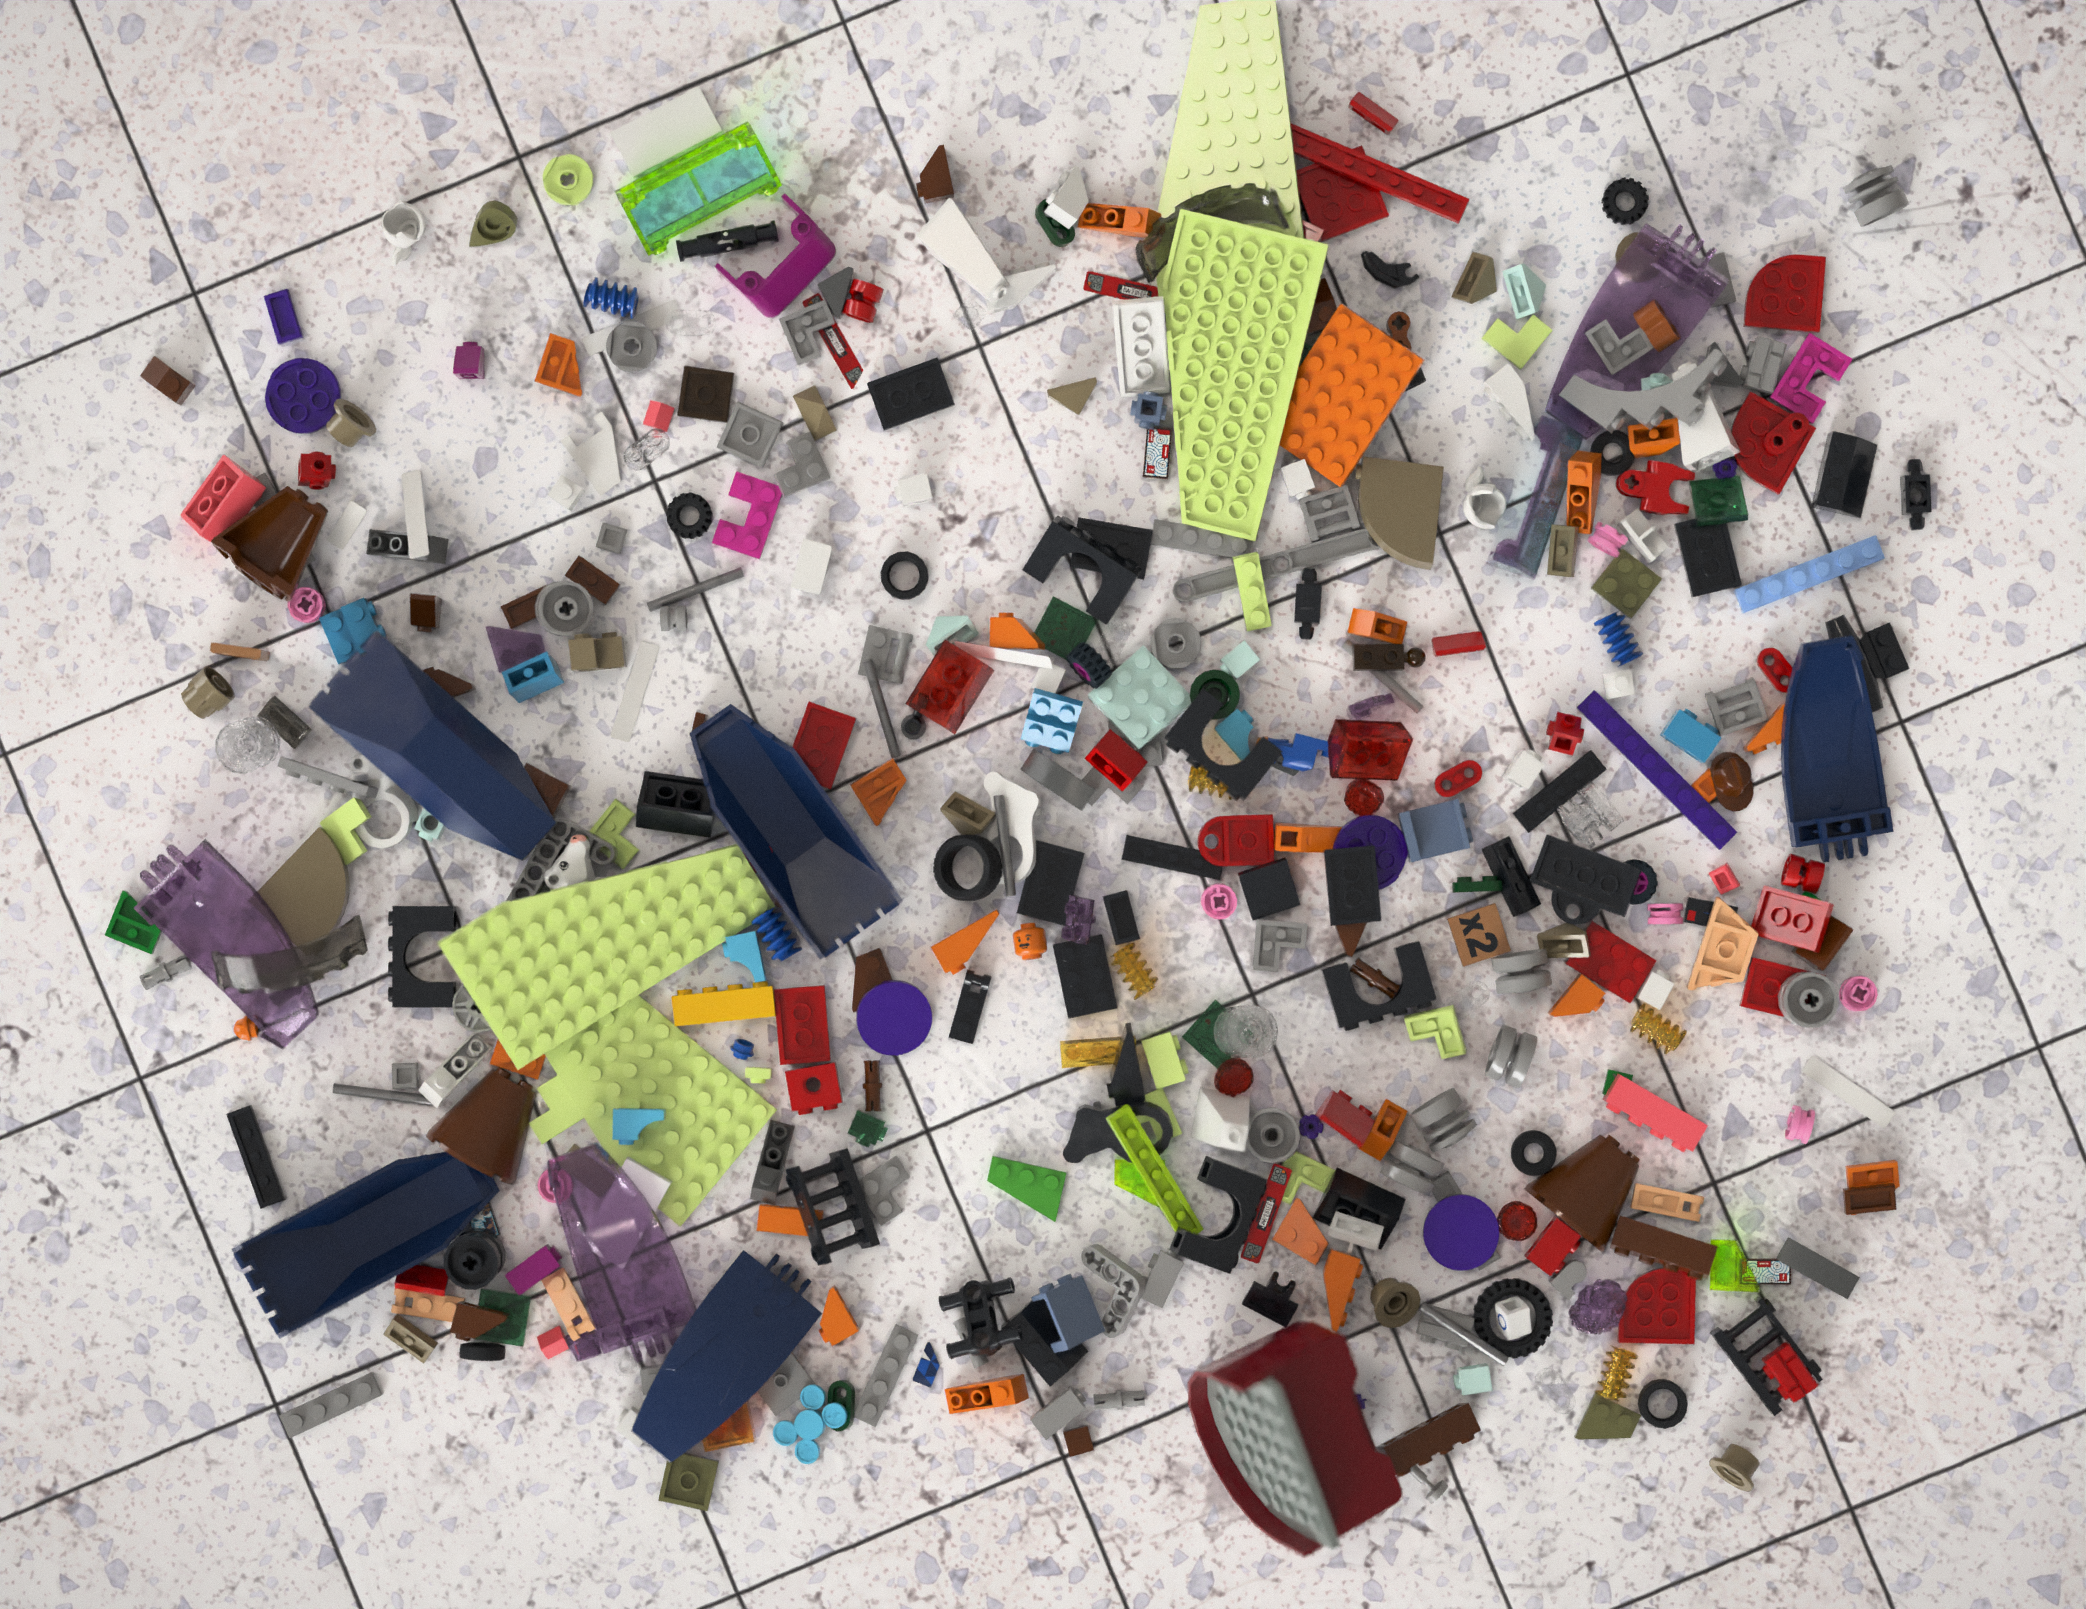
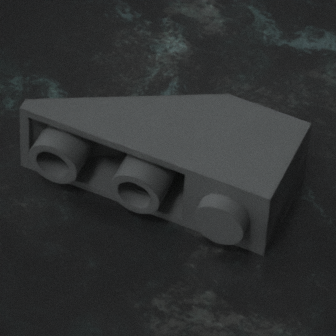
[366,529,449,564]
[750,1120,795,1205]

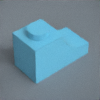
[1214,708,1254,761]
[722,931,767,983]
[612,1108,666,1145]

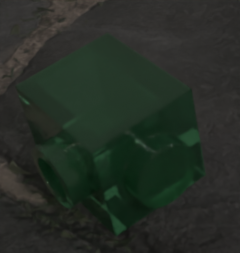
[847,1109,888,1147]

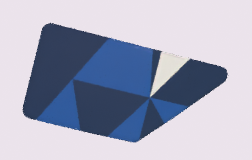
[913,1342,940,1387]

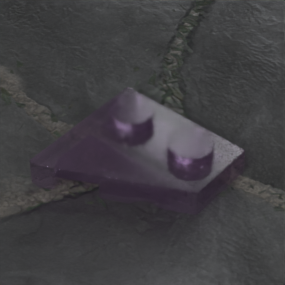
[485,626,546,674]
[1346,693,1395,722]

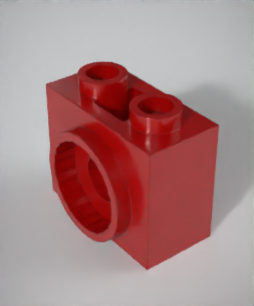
[785,1062,843,1115]

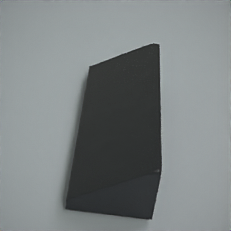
[1482,836,1541,917]

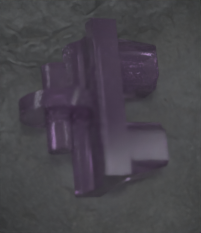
[1061,894,1096,945]

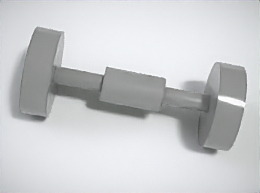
[1410,1465,1448,1504]

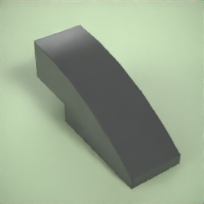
[1020,749,1096,811]
[1776,1237,1860,1299]

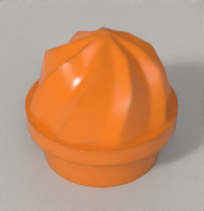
[234,1016,258,1041]

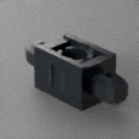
[1900,459,1932,530]
[1294,568,1322,640]

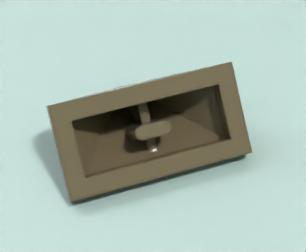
[1451,252,1497,304]
[1047,377,1097,415]
[793,385,837,441]
[940,791,996,835]
[1537,923,1591,958]

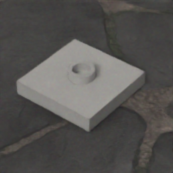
[717,401,783,468]
[757,1353,815,1416]

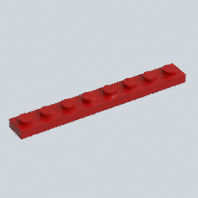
[1291,123,1469,224]

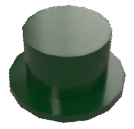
[1189,669,1240,720]

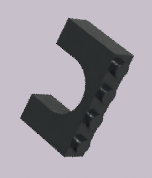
[1022,516,1142,625]
[1164,689,1282,801]
[388,906,456,1008]
[1321,941,1437,1031]
[1169,1156,1267,1274]

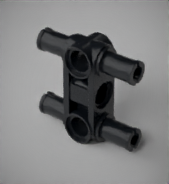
[938,1277,1023,1359]

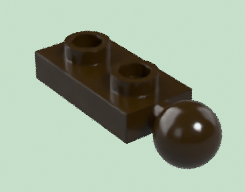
[1352,644,1426,671]

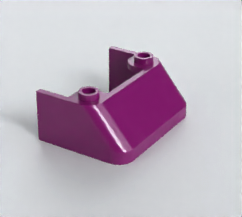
[715,193,836,318]

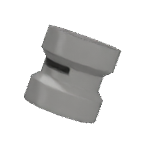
[660,606,687,631]

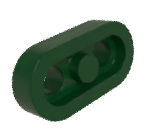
[1035,199,1075,247]
[1452,876,1503,893]
[827,1380,855,1431]

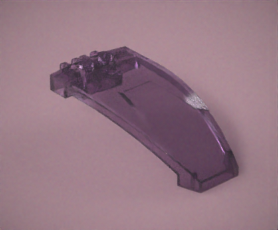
[1545,223,1729,440]
[134,839,319,1049]
[548,1142,696,1362]

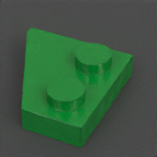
[104,890,162,954]

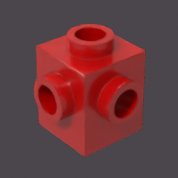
[298,451,336,490]
[1546,712,1584,756]

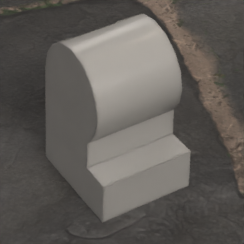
[1548,1259,1587,1300]

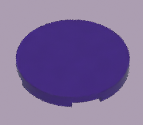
[265,358,342,434]
[1333,815,1408,890]
[856,980,932,1056]
[1423,1194,1499,1271]

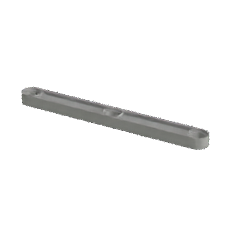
[1173,528,1380,602]

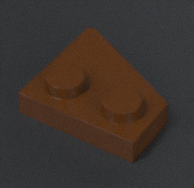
[852,948,893,1013]

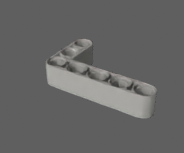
[506,817,618,901]

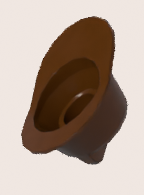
[1710,752,1754,811]

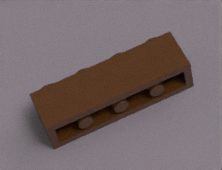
[1610,1216,1718,1281]
[1376,1403,1481,1477]

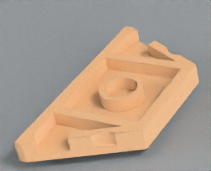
[1687,896,1758,990]

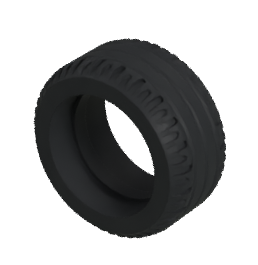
[933,834,1003,901]

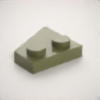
[1574,1393,1641,1440]

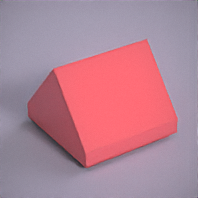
[643,400,675,432]
[1709,862,1740,895]
[537,1325,571,1359]

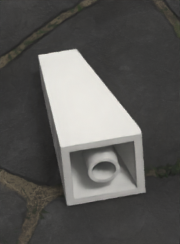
[916,198,1011,305]
[1672,362,1740,473]
[1191,1087,1250,1152]

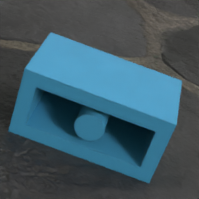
[502,652,564,703]
[1660,708,1721,763]

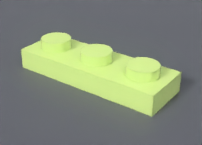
[1233,552,1272,631]

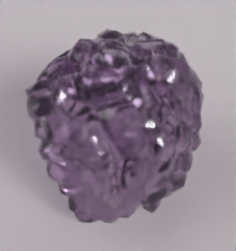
[1568,1278,1627,1335]

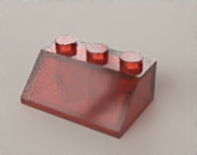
[905,640,994,734]
[1328,719,1413,781]

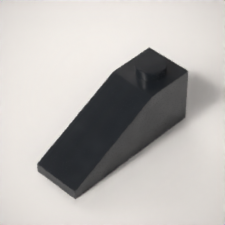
[1107,1022,1146,1106]

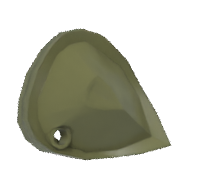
[469,200,518,247]

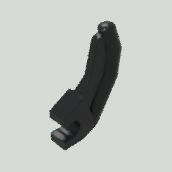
[1361,251,1420,288]

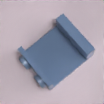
[1398,799,1473,862]
[1031,1274,1105,1353]

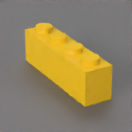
[672,981,776,1026]

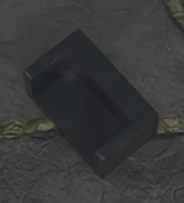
[1102,890,1140,945]

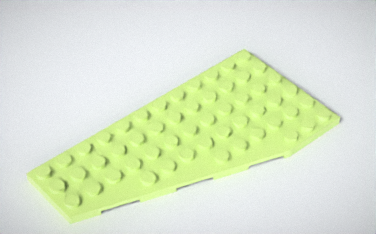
[1152,0,1304,313]
[1162,209,1329,541]
[437,844,777,1070]
[544,995,778,1227]

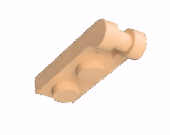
[1630,1183,1704,1222]
[541,1268,596,1341]
[391,1288,465,1322]

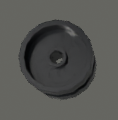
[444,1228,505,1290]

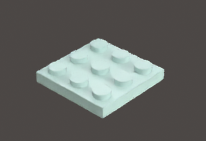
[1088,645,1191,751]

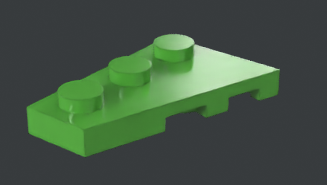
[987,1156,1066,1222]

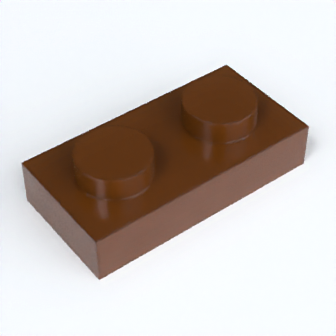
[564,555,620,605]

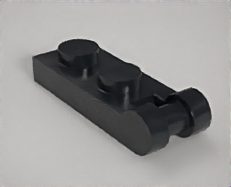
[948,969,992,1044]

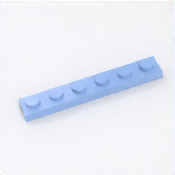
[1734,535,1885,613]

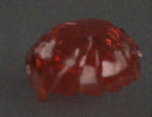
[1344,778,1384,816]
[1214,1058,1254,1098]
[1497,1201,1538,1241]

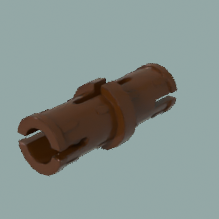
[1349,957,1400,999]
[862,1060,882,1112]

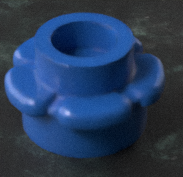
[730,1039,754,1060]

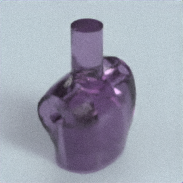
[565,1317,602,1362]

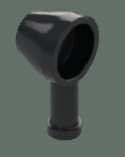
[901,692,931,739]

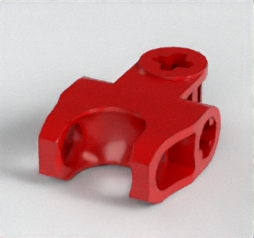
[1616,460,1695,515]

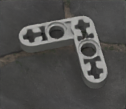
[1081,1244,1146,1338]

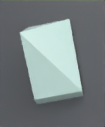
[1502,264,1546,319]
[926,616,979,663]

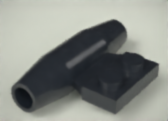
[1825,615,1910,713]

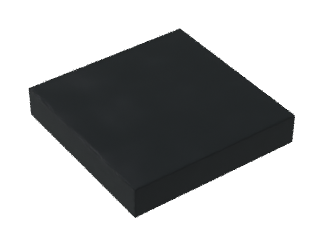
[1237,857,1300,921]

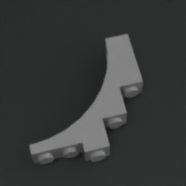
[1559,348,1728,434]

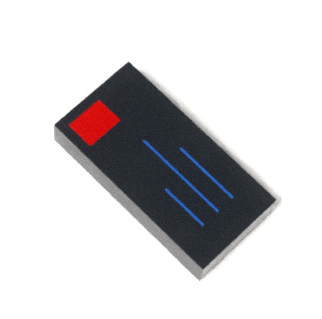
[1683,897,1738,926]

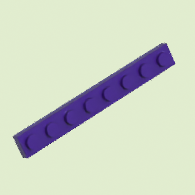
[1576,690,1737,850]

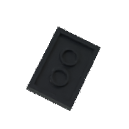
[867,357,955,431]
[1674,512,1742,597]
[1070,517,1153,580]
[1017,840,1085,926]
[1323,845,1382,926]
[1053,934,1118,1019]

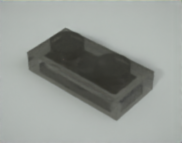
[257,696,312,750]

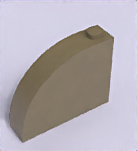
[1355,457,1444,570]
[249,827,350,956]

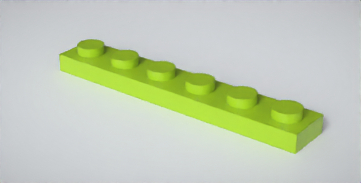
[1106,1104,1204,1233]

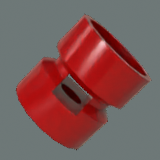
[842,279,884,323]
[1781,853,1825,894]

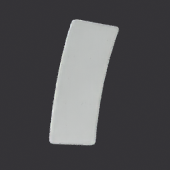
[326,500,367,550]

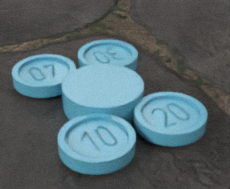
[773,1384,847,1464]

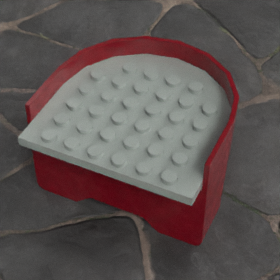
[1187,1321,1403,1558]

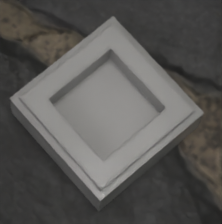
[596,523,627,554]
[392,1063,419,1089]

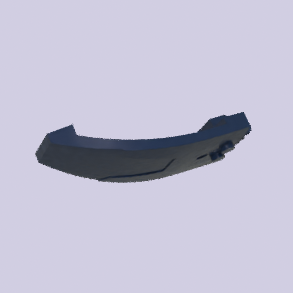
[1781,636,1894,863]
[631,1250,822,1463]

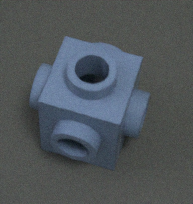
[1130,391,1167,429]

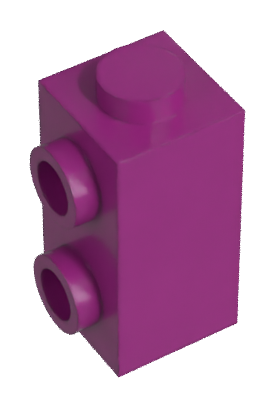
[504,1244,563,1296]

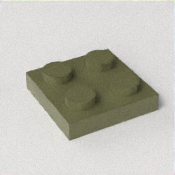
[1591,548,1662,619]
[658,1453,719,1511]

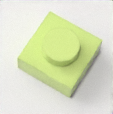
[745,1067,772,1084]

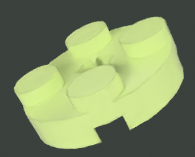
[543,154,594,206]

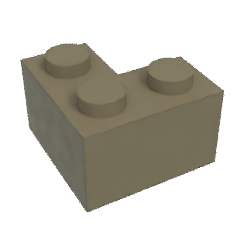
[568,632,627,673]

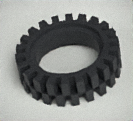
[1473,1278,1553,1359]

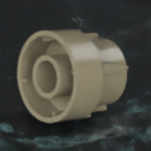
[181,666,235,719]

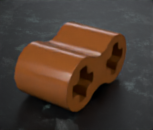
[1633,299,1681,353]
[1386,311,1412,350]

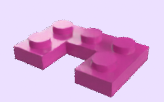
[1769,333,1853,424]
[712,471,782,559]

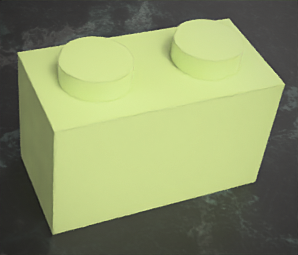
[1141,1031,1189,1089]

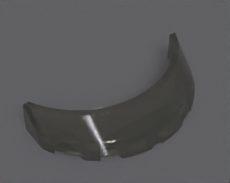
[1136,183,1290,283]
[211,915,368,994]

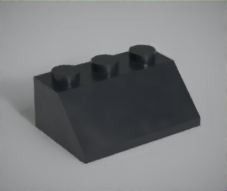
[1811,431,1877,518]
[636,771,715,838]
[1313,1168,1406,1249]
[1001,1299,1088,1387]

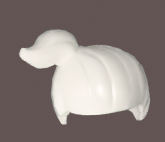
[381,201,426,267]
[1463,466,1506,530]

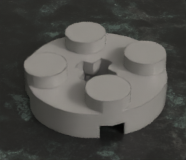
[606,321,657,372]
[1150,618,1201,669]

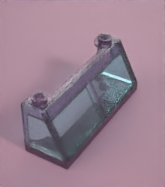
[1486,416,1584,580]

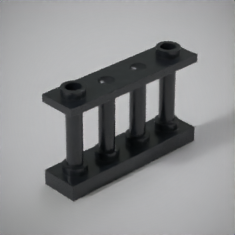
[785,1148,880,1266]
[1710,1296,1823,1416]

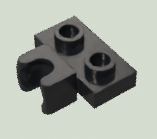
[1242,1271,1299,1327]

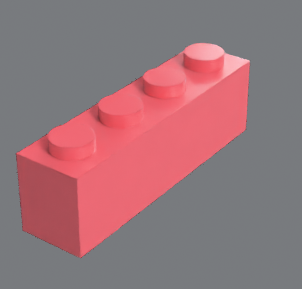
[1602,1074,1708,1152]

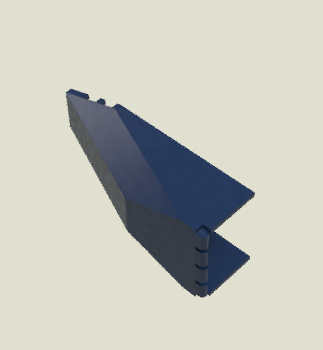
[308,630,557,861]
[689,704,903,960]
[231,1152,500,1339]

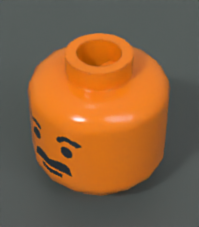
[1013,923,1047,960]

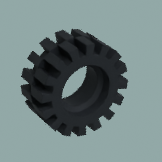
[1601,177,1649,225]
[666,492,713,539]

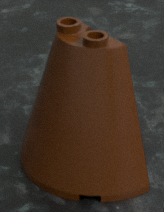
[211,486,328,602]
[426,1067,537,1185]
[1524,1135,1640,1253]

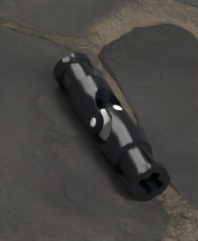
[676,220,779,262]

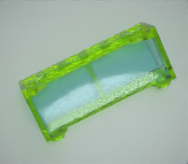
[615,121,782,256]

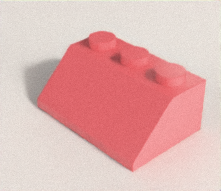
[180,454,266,542]

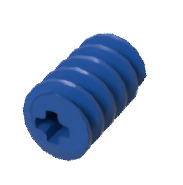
[583,277,639,319]
[1594,611,1643,667]
[751,906,802,962]

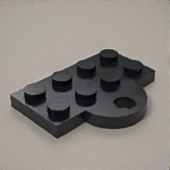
[1530,834,1643,925]

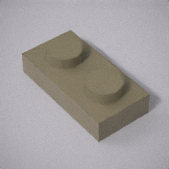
[1547,525,1579,577]
[383,1314,438,1364]

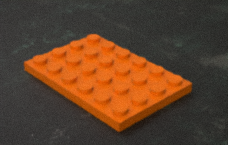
[1280,304,1425,487]

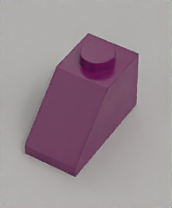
[453,342,484,379]

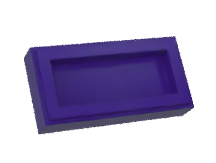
[263,289,304,345]

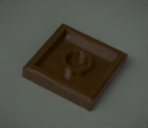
[677,366,735,423]

